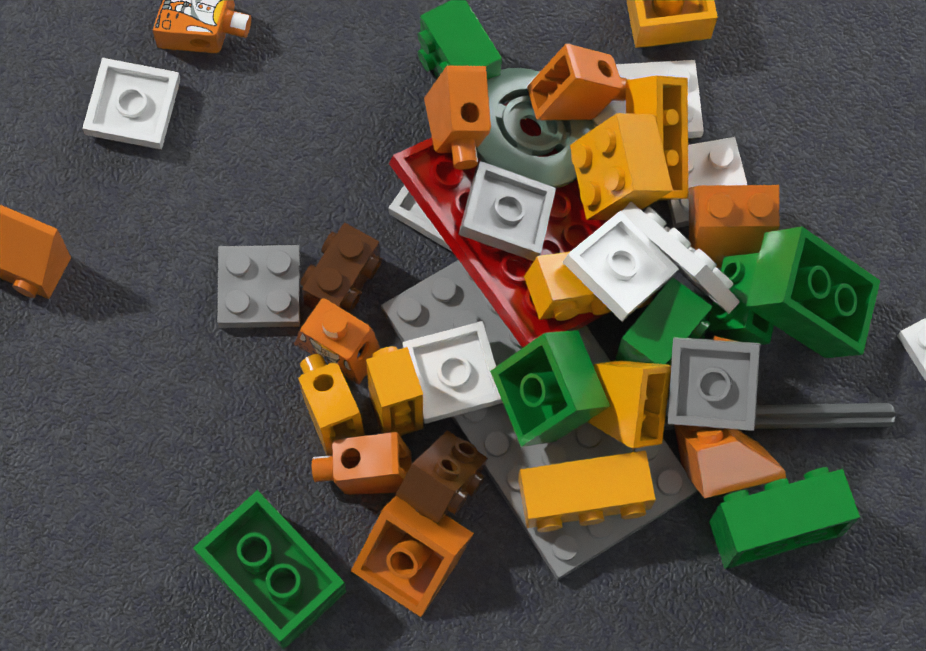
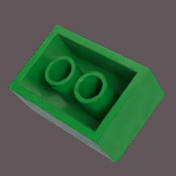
[746,226,880,358]
[709,467,860,569]
[193,490,346,650]

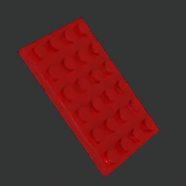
[389,102,611,348]

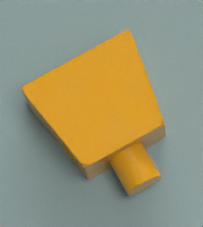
[298,354,365,456]
[588,361,671,448]

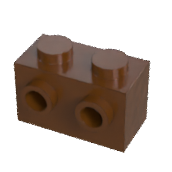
[300,222,383,313]
[396,430,488,524]

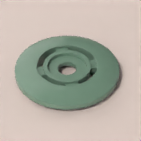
[476,68,595,188]

